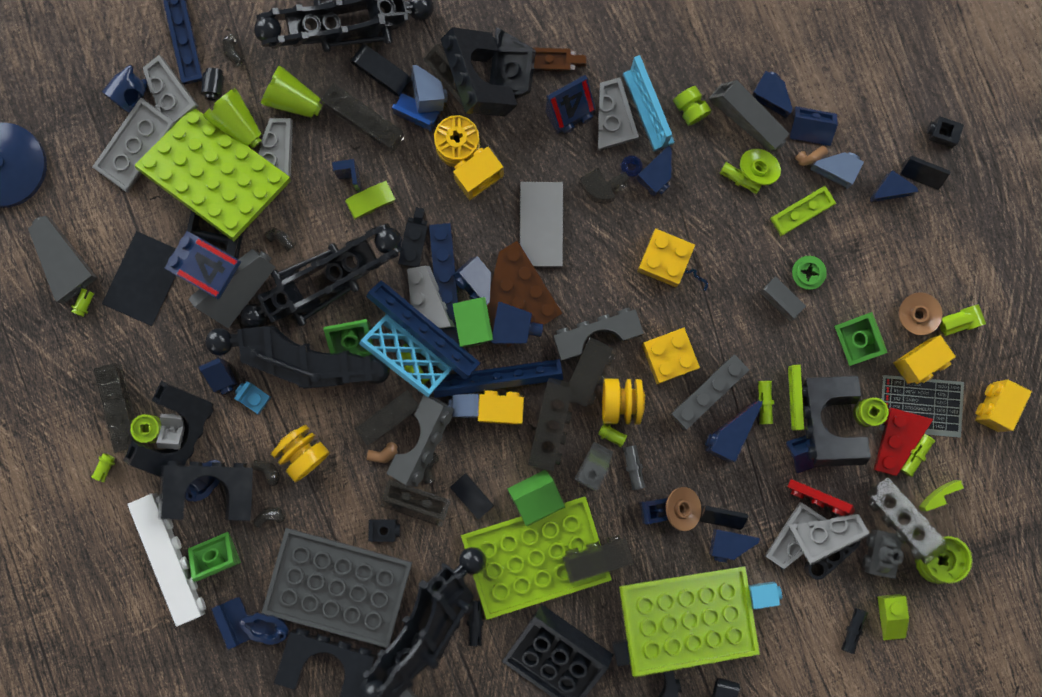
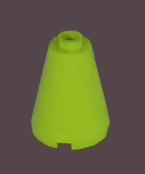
[261,66,323,118]
[203,88,262,149]

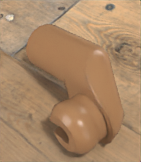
[795,146,828,166]
[367,442,398,463]

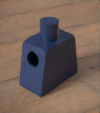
[491,302,543,343]

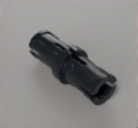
[467,600,484,646]
[841,608,868,654]

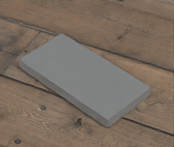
[93,98,176,193]
[520,182,563,267]

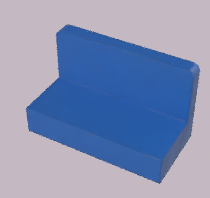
[392,93,440,131]

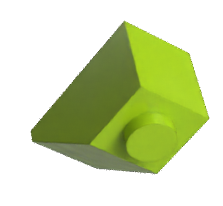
[877,594,909,640]

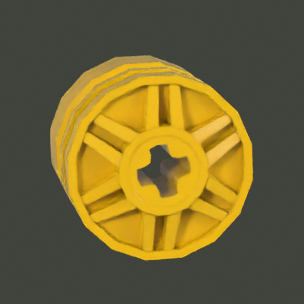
[434,115,480,167]
[602,378,645,425]
[271,425,330,482]

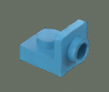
[234,381,271,415]

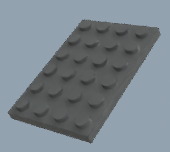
[262,528,412,648]

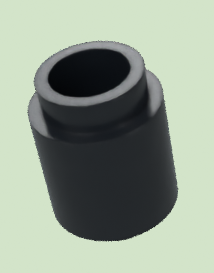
[201,68,225,101]

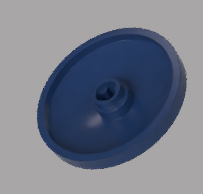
[0,123,47,208]

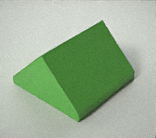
[452,297,493,348]
[835,312,888,366]
[323,319,374,357]
[507,469,565,527]
[188,532,241,582]

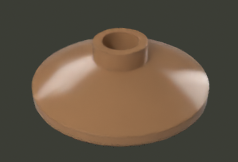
[899,293,943,335]
[666,487,701,531]

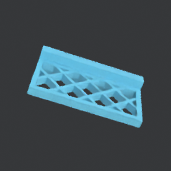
[623,55,674,152]
[359,314,453,397]

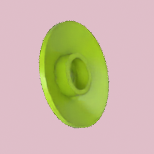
[740,149,781,186]

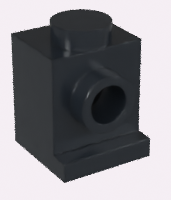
[927,116,964,149]
[368,519,401,542]

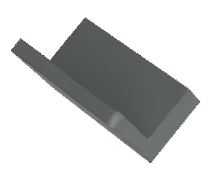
[759,276,806,322]

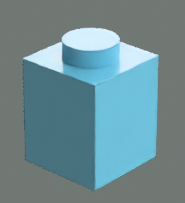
[749,582,782,609]

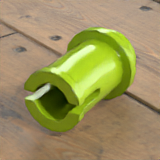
[71,288,94,317]
[598,424,627,447]
[91,453,115,482]

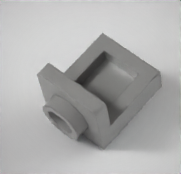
[156,414,185,449]

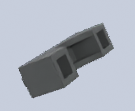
[553,308,644,362]
[669,354,749,430]
[387,395,454,487]

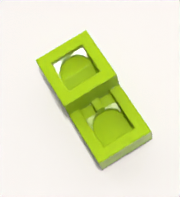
[345,181,396,220]
[919,480,964,512]

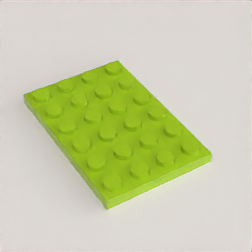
[135,108,291,241]
[461,496,612,620]
[619,566,760,677]

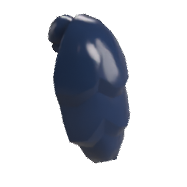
[185,460,220,502]
[239,612,289,645]

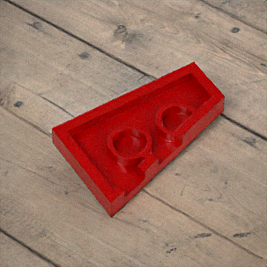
[874,408,933,476]
[787,479,855,516]

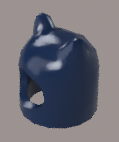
[102,65,148,113]

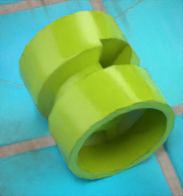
[673,86,712,126]
[853,398,889,427]
[130,414,161,443]

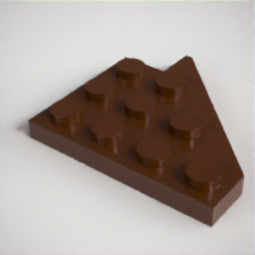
[487,241,562,347]

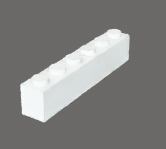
[127,493,206,627]

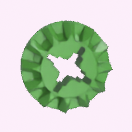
[792,256,826,290]

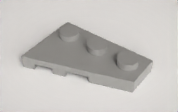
[143,55,199,123]
[598,77,639,150]
[258,118,293,179]
[407,266,455,329]
[765,502,827,569]
[789,514,870,565]

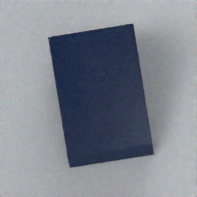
[870,170,918,202]
[639,498,668,524]

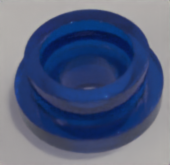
[621,155,642,177]

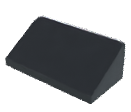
[900,156,951,190]
[450,473,494,520]
[700,505,749,530]

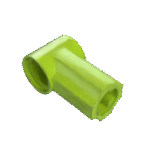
[939,304,986,336]

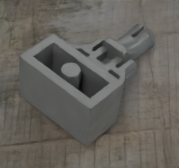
[863,529,903,579]

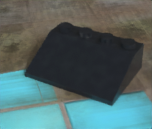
[502,604,614,697]

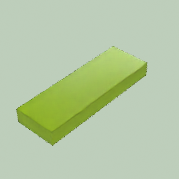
[770,186,836,236]
[788,365,804,431]

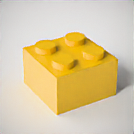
[453,147,504,201]
[637,228,695,287]
[642,328,700,384]
[893,335,956,385]
[975,380,1032,432]
[478,391,524,425]

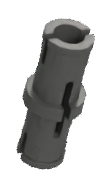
[623,445,646,490]

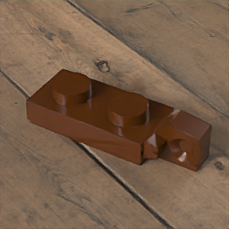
[533,48,587,72]

